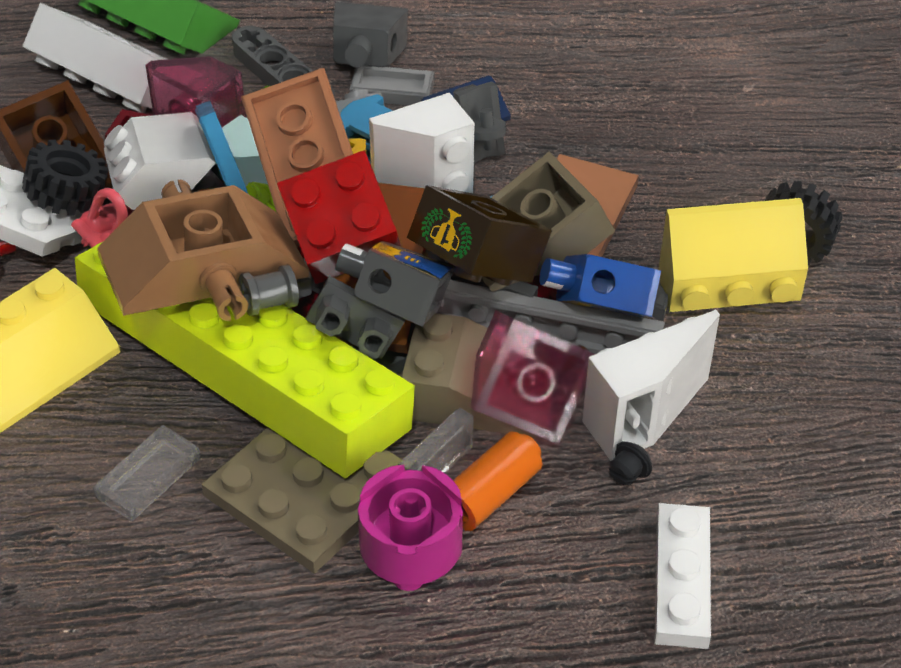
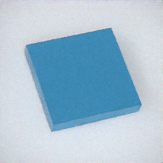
[195,101,248,193]

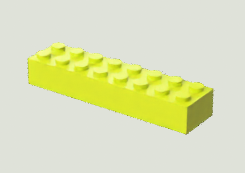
[74,241,415,479]

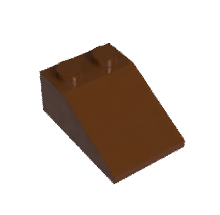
[0,80,113,189]

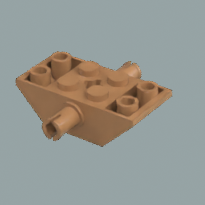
[98,179,309,321]

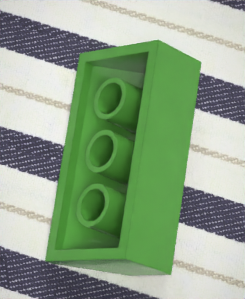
[78,0,240,55]

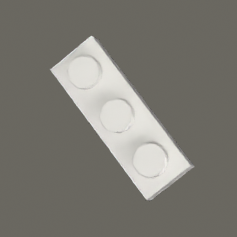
[654,503,711,649]

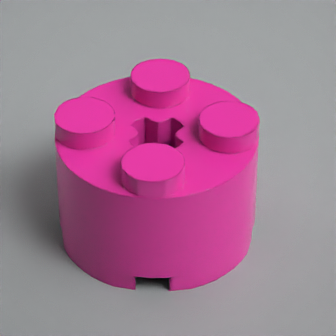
[358,464,463,591]

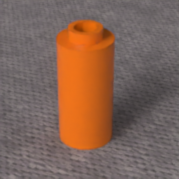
[453,431,542,531]

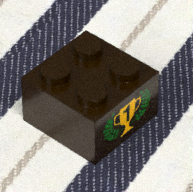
[407,185,552,286]

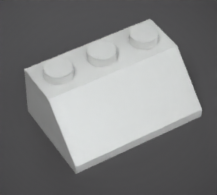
[369,93,475,193]
[103,112,216,210]

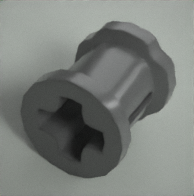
[239,264,299,316]

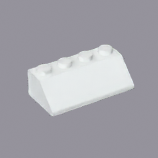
[22,3,203,113]

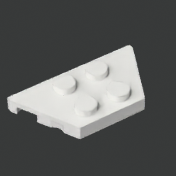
[0,165,90,257]

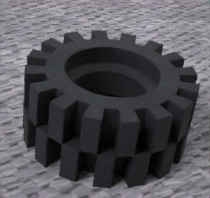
[22,140,108,216]
[765,181,842,265]

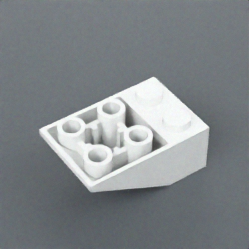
[582,310,720,461]

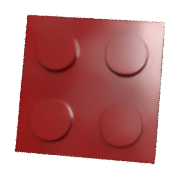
[277,150,401,284]

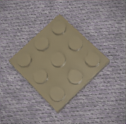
[201,427,414,574]

